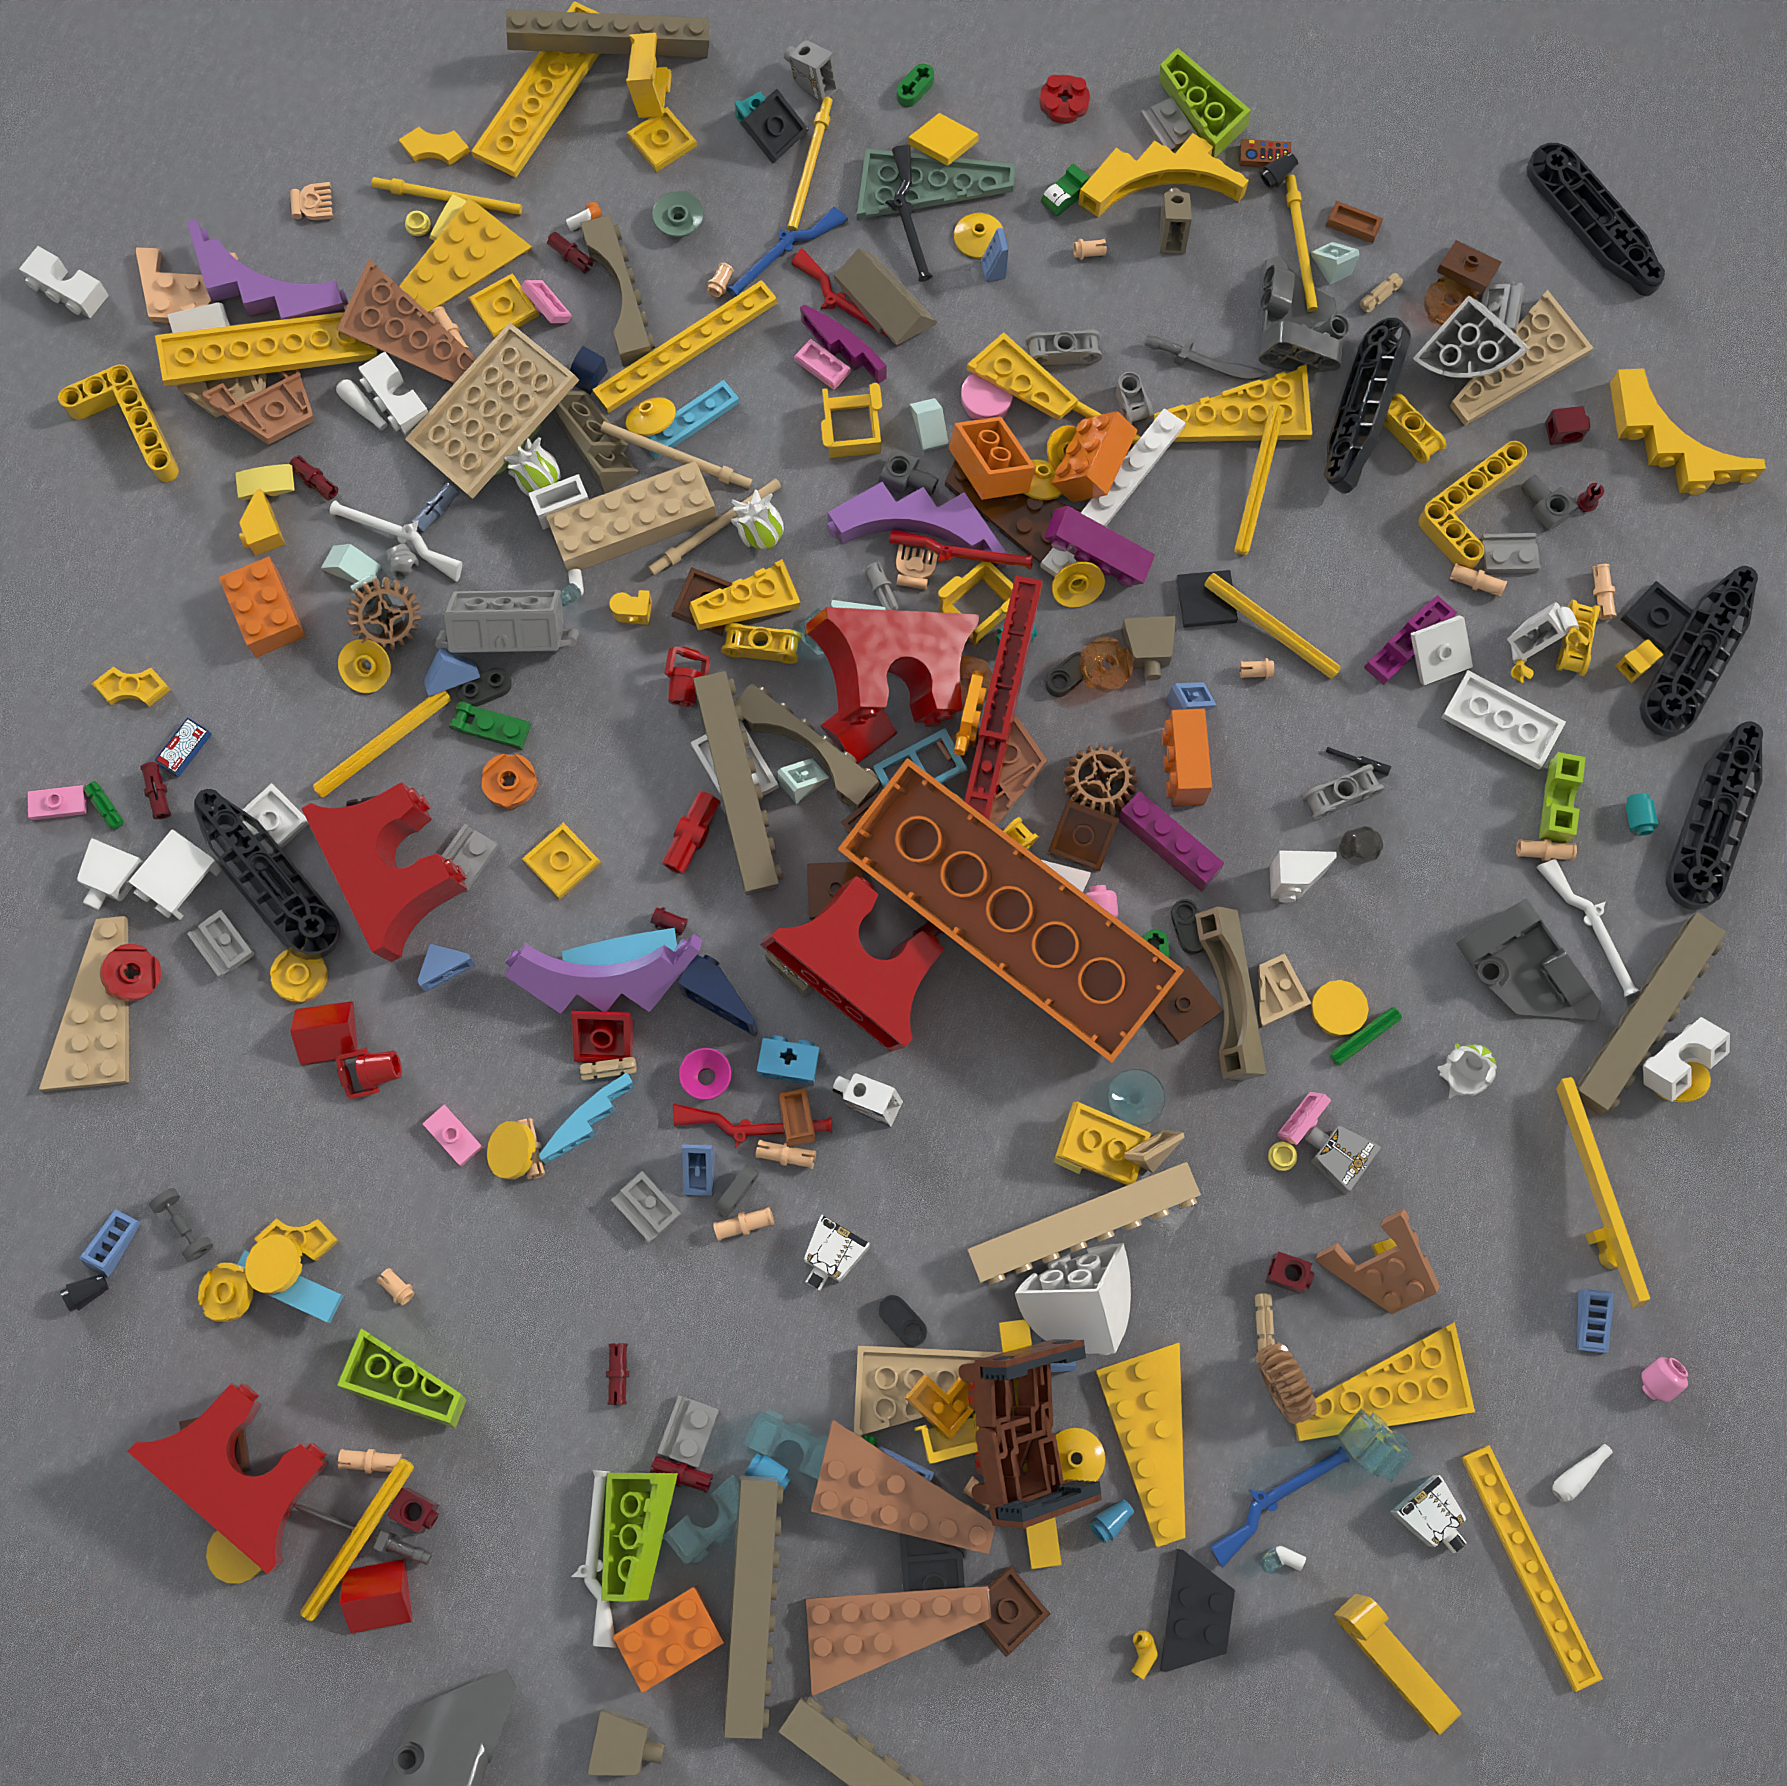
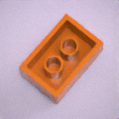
[1051,411,1138,502]
[948,417,1036,500]
[218,556,307,658]
[1161,709,1212,807]
[613,1585,726,1693]

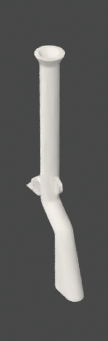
[330,501,462,582]
[1536,859,1640,998]
[571,1470,617,1648]

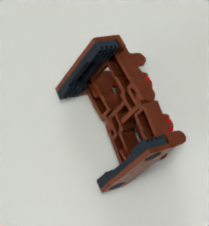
[959,1339,1102,1529]

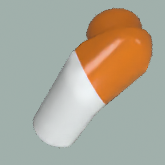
[566,202,602,231]

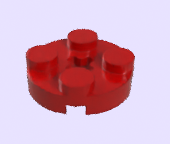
[1040,75,1090,124]
[100,944,161,1001]

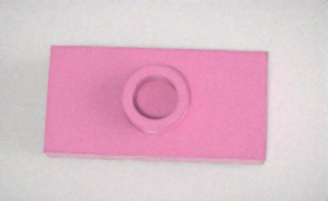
[520,280,572,323]
[794,339,851,390]
[28,785,87,820]
[1277,1092,1331,1145]
[423,1104,483,1167]

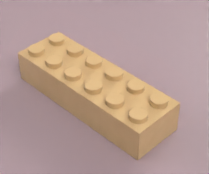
[546,461,717,572]

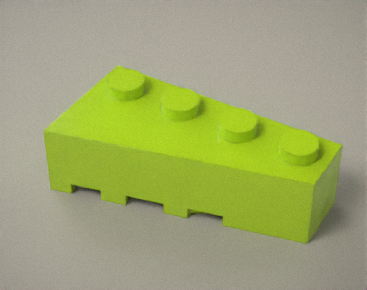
[1159,48,1251,158]
[337,1328,467,1429]
[601,1473,678,1602]

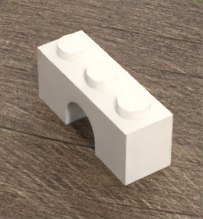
[19,246,109,318]
[359,352,428,437]
[1643,1017,1730,1102]

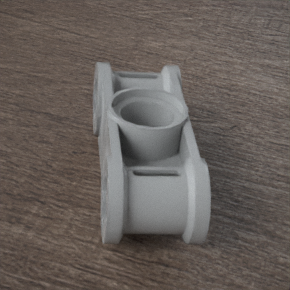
[1025,329,1102,366]
[1301,764,1385,821]

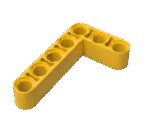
[58,364,179,482]
[1418,441,1527,570]
[1333,1594,1461,1736]

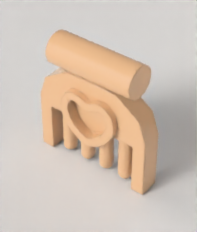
[290,182,333,220]
[896,544,938,590]

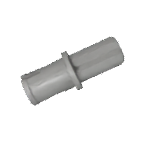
[865,562,898,610]

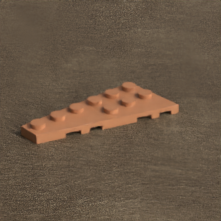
[811,1419,995,1554]

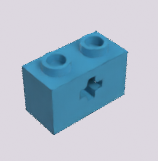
[757,1035,820,1086]

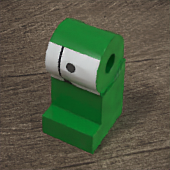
[1041,163,1090,216]

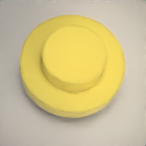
[405,211,431,236]
[1268,1142,1297,1171]

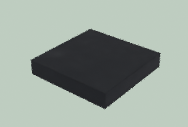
[740,89,809,164]
[1176,570,1238,628]
[1620,581,1696,653]

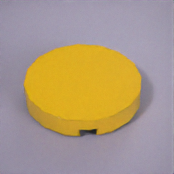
[270,947,328,1003]
[1310,980,1369,1037]
[487,1121,536,1179]
[245,1235,303,1295]
[198,1263,254,1322]
[206,1531,263,1584]

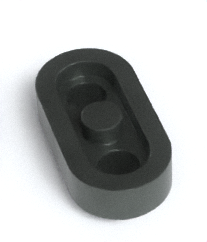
[458,668,512,707]

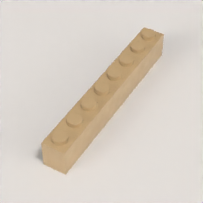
[967,1162,1201,1285]

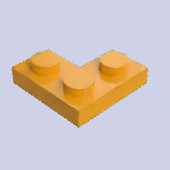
[905,1375,974,1440]

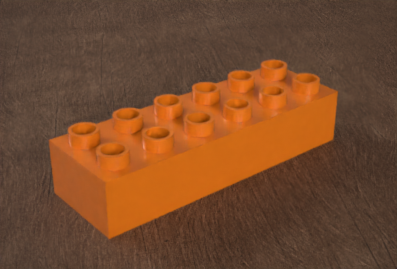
[838,758,1184,1063]

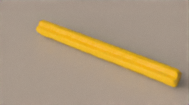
[1234,405,1284,555]
[1204,573,1341,679]
[313,691,451,797]
[300,1458,414,1621]

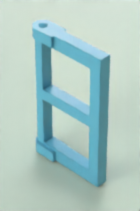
[873,728,968,787]

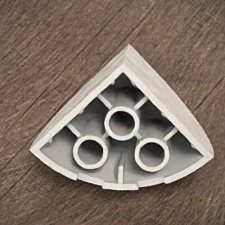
[1413,296,1530,378]
[1015,1243,1131,1355]

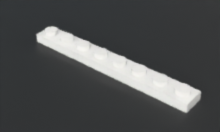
[1040,409,1186,577]

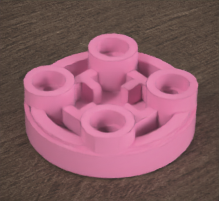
[961,373,1013,420]

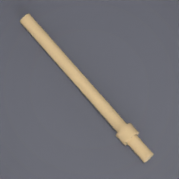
[600,421,753,489]
[648,478,781,576]

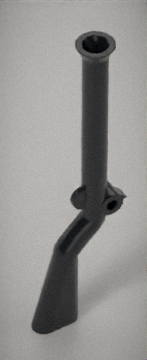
[885,145,933,282]

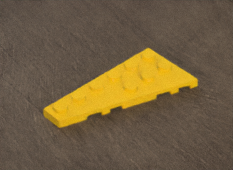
[399,197,532,313]
[1153,365,1312,442]
[1294,1322,1475,1441]
[1095,1342,1185,1547]

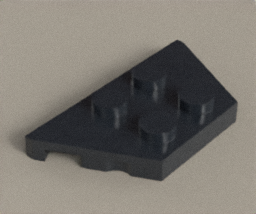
[900,1533,965,1592]
[1160,1549,1235,1672]

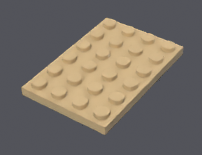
[405,322,579,499]

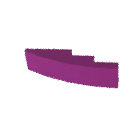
[800,305,887,384]
[1364,595,1458,685]

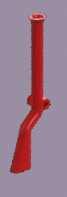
[791,248,901,346]
[889,528,1033,570]
[673,1103,832,1149]

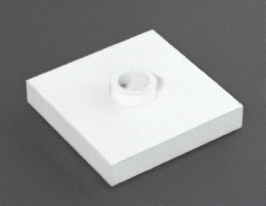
[1411,615,1473,685]

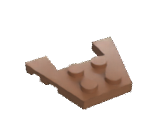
[202,369,314,445]
[936,716,1048,826]
[1315,1209,1440,1314]

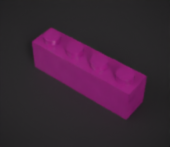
[1044,506,1155,587]
[1119,791,1224,892]

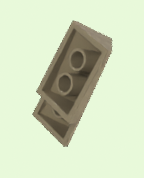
[834,248,937,345]
[551,391,638,494]

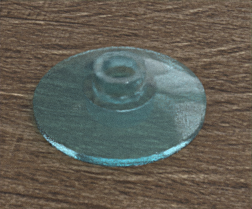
[1108,1069,1165,1126]

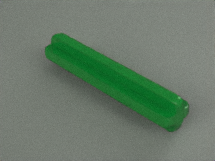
[1329,1007,1402,1066]

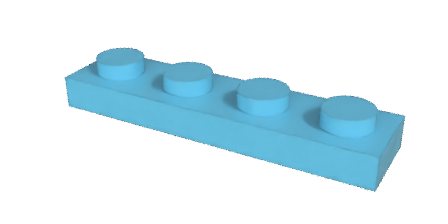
[646,380,740,460]

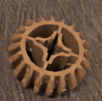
[346,577,422,650]
[1063,743,1138,816]
[1256,1342,1317,1425]

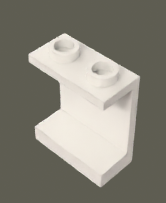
[128,829,222,920]

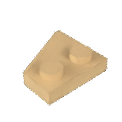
[1258,953,1311,1028]

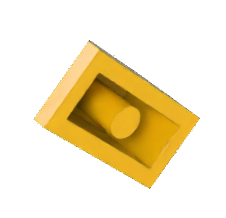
[239,489,286,556]

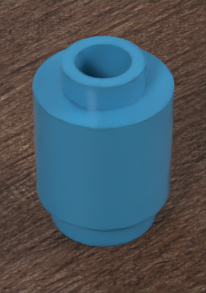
[744,1453,791,1492]

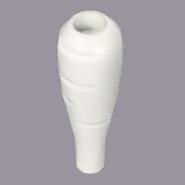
[336,379,388,431]
[1552,1444,1613,1502]

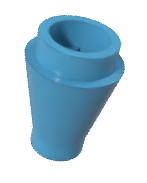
[1089,1499,1134,1543]

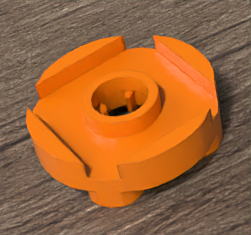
[481,754,538,810]

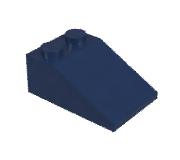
[678,954,758,1037]

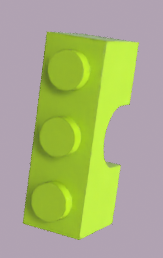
[1539,752,1586,843]

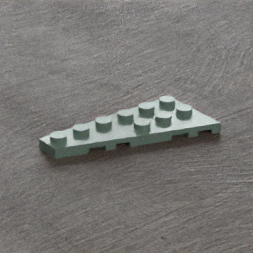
[857,148,1016,220]

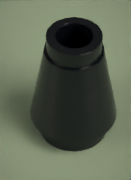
[1259,152,1299,189]
[60,1274,109,1312]

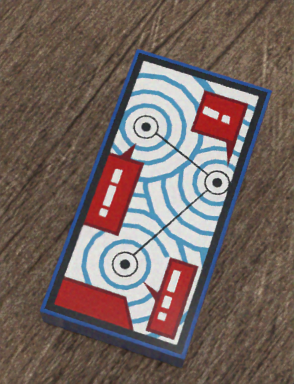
[154,717,212,777]

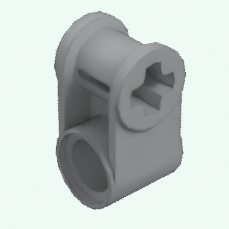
[1115,372,1153,424]

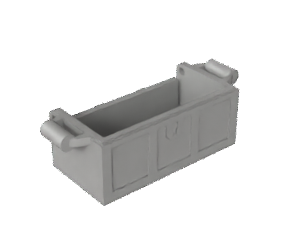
[435,590,579,653]

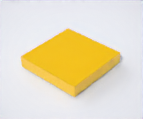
[627,107,697,173]
[908,113,979,166]
[468,273,540,339]
[522,822,601,900]

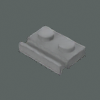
[1140,97,1198,151]
[1482,283,1524,333]
[1480,533,1540,574]
[442,824,499,891]
[187,910,255,979]
[611,1171,682,1243]
[657,1395,720,1468]

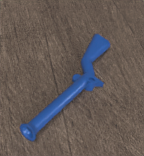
[727,207,848,298]
[1209,1446,1350,1568]

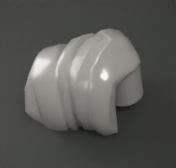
[386,543,419,576]

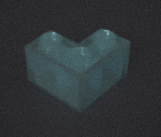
[1338,1409,1414,1482]

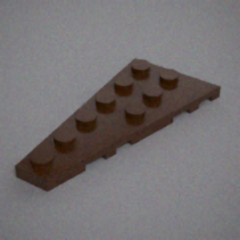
[945,459,1082,575]

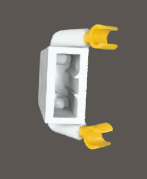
[1507,602,1589,683]

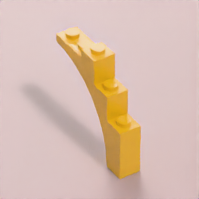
[1078,133,1249,218]
[1610,369,1766,495]

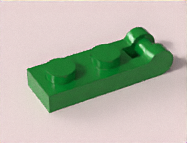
[449,701,531,750]

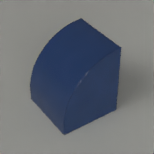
[570,346,608,395]

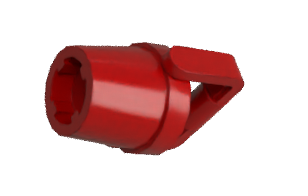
[665,646,710,707]
[336,1048,402,1099]

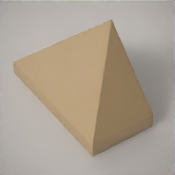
[1124,1130,1185,1173]

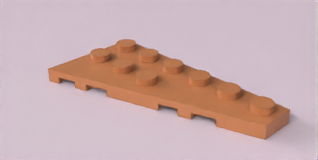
[337,259,477,384]
[806,1586,991,1696]

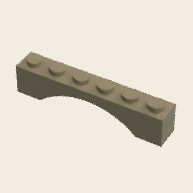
[581,215,655,367]
[734,683,879,811]
[1195,907,1267,1081]

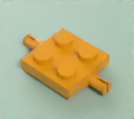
[953,670,987,756]

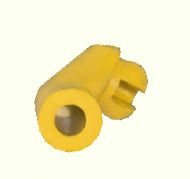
[1131,1630,1158,1680]

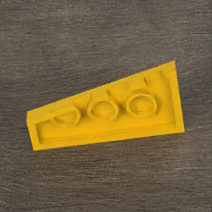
[967,332,1078,421]
[689,559,801,630]

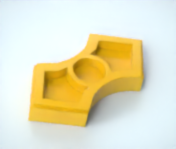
[399,127,470,166]
[92,666,171,707]
[254,1218,339,1261]

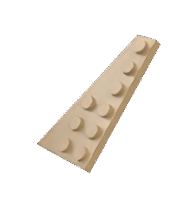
[1450,289,1593,426]
[39,916,129,1092]
[854,1346,1002,1436]

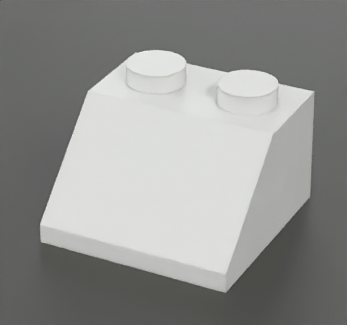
[1270,851,1337,903]

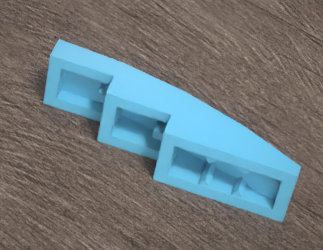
[562,928,677,966]
[539,1073,636,1164]
[237,1250,344,1323]

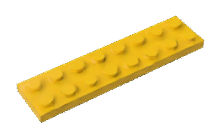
[471,1,600,178]
[155,312,378,386]

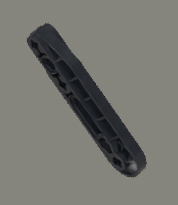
[1526,143,1665,296]
[1324,317,1411,494]
[1640,566,1758,737]
[1665,721,1763,910]
[194,789,340,960]

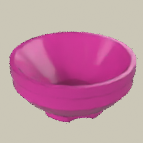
[679,1048,732,1100]

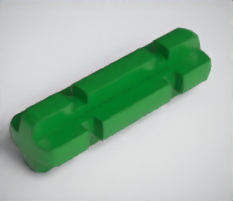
[84,781,124,830]

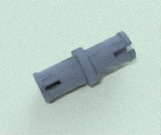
[411,482,459,533]

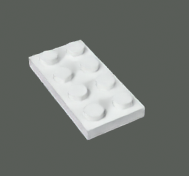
[1441,670,1566,770]

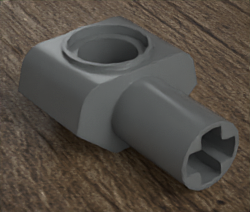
[879,448,939,496]
[1521,475,1579,530]

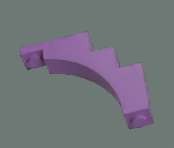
[187,219,348,320]
[826,482,1006,570]
[504,933,703,1014]

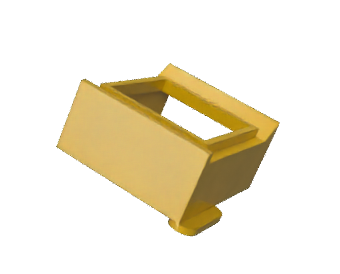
[626,33,672,118]
[821,383,882,458]
[938,561,1013,646]
[914,1414,979,1464]

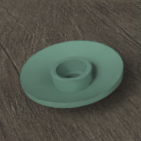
[653,191,704,237]

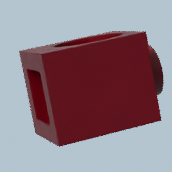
[1545,406,1590,445]
[1265,1251,1314,1294]
[386,1488,439,1533]

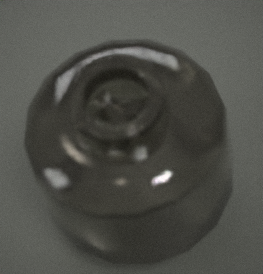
[1339,826,1383,866]

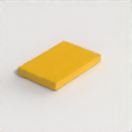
[1055,1102,1151,1186]

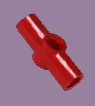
[662,791,721,875]

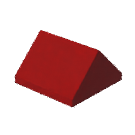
[821,709,897,764]
[290,1001,358,1065]
[571,1011,634,1062]
[339,1559,413,1634]

